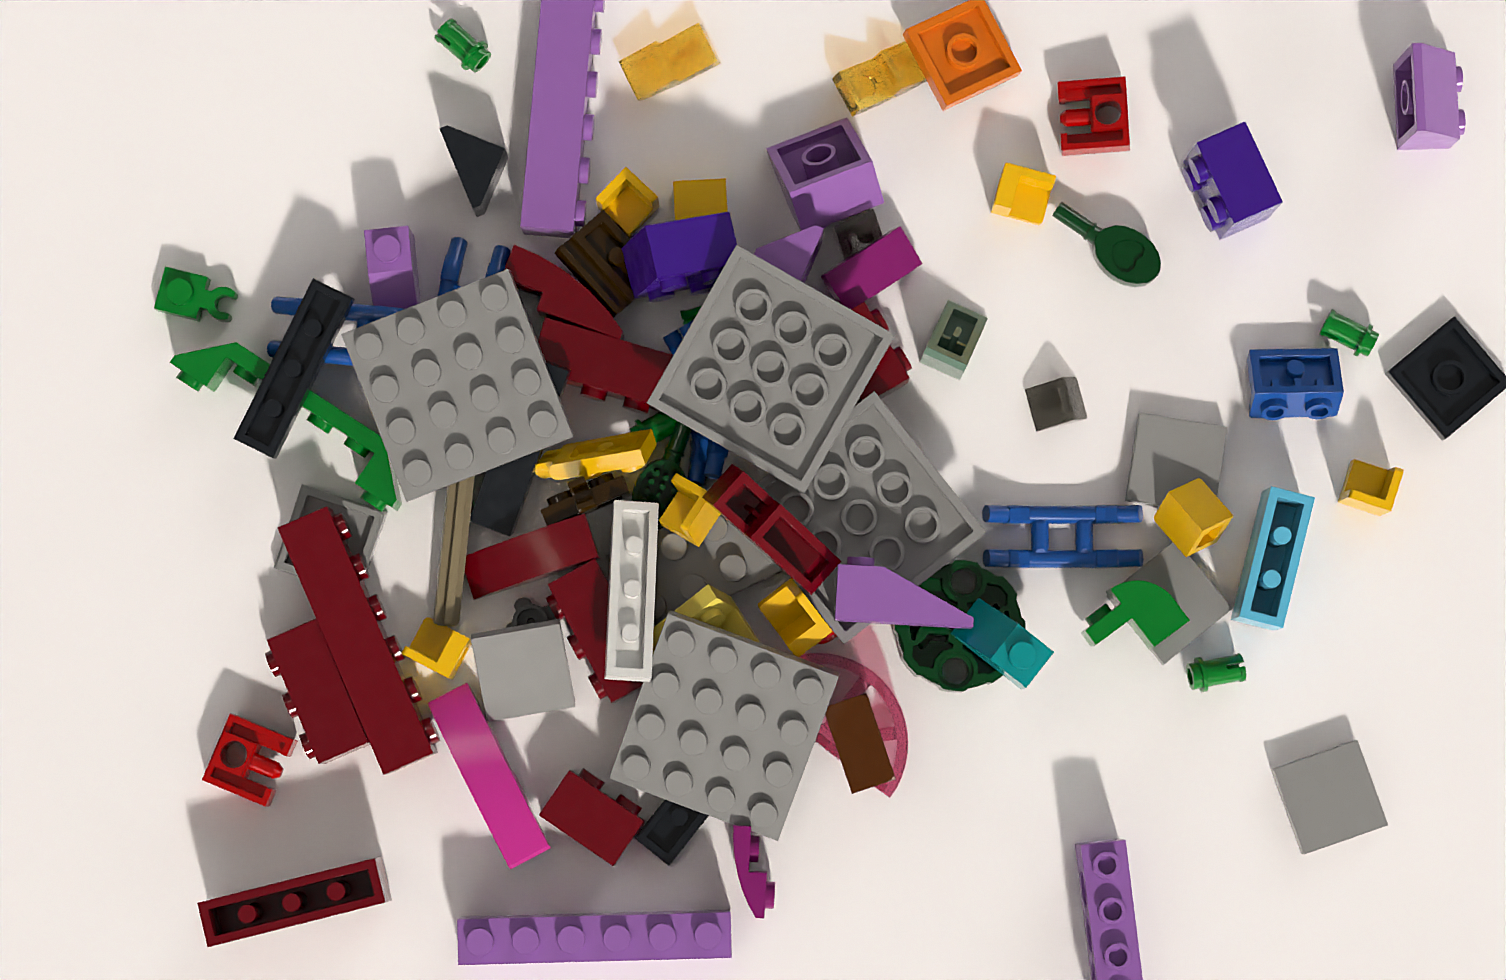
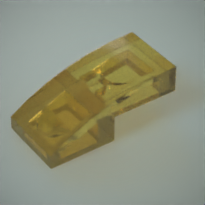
[618,22,721,101]
[832,41,927,117]

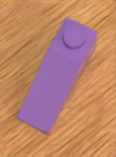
[364,225,421,309]
[834,557,974,629]

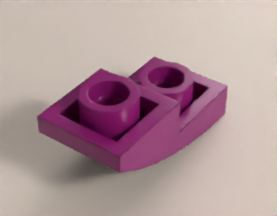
[821,226,923,309]
[733,825,775,919]

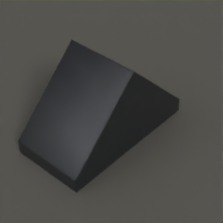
[439,125,509,217]

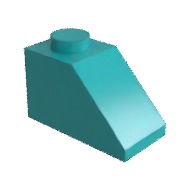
[950,598,1054,690]

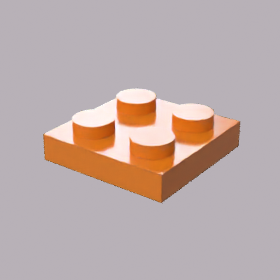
[903,0,1022,111]

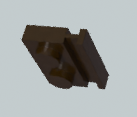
[554,210,637,318]

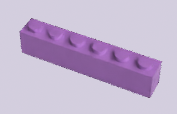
[520,0,605,238]
[457,910,732,965]

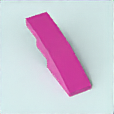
[427,683,551,869]

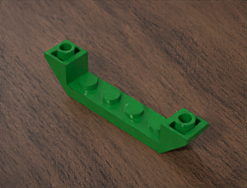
[169,342,402,512]

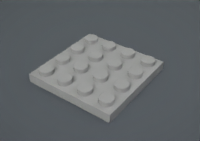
[647,245,895,493]
[341,269,575,502]
[757,391,986,645]
[609,610,840,841]

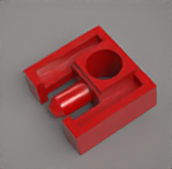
[1057,76,1130,156]
[202,713,298,807]

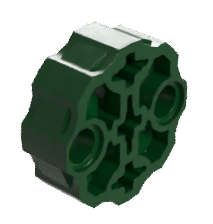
[892,560,1026,693]

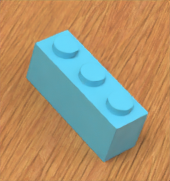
[1230,486,1315,631]

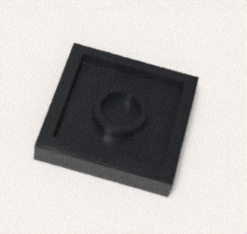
[1385,316,1506,441]

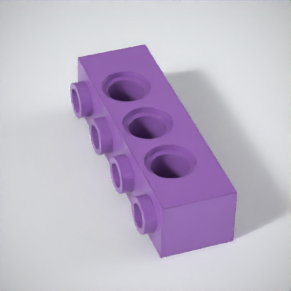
[1075,839,1143,980]

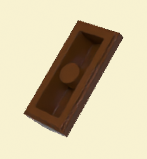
[825,693,896,794]

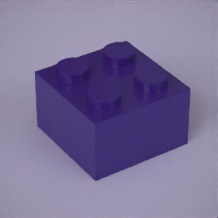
[1182,121,1283,240]
[622,212,737,302]

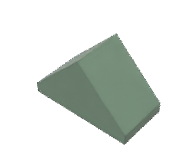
[920,300,988,380]

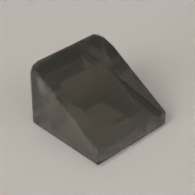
[832,208,883,259]
[1025,377,1087,432]

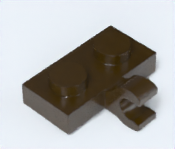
[540,473,631,526]

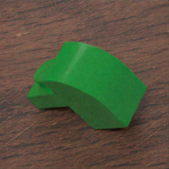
[1081,580,1190,649]

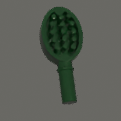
[1052,202,1161,287]
[632,421,692,529]

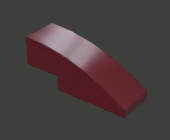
[504,244,625,340]
[702,464,841,595]
[465,514,600,600]

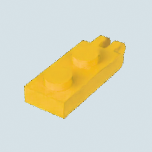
[535,429,657,480]

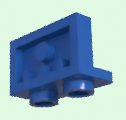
[1247,348,1344,420]

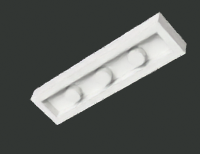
[604,500,659,682]

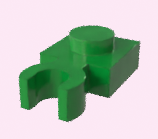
[154,266,238,322]

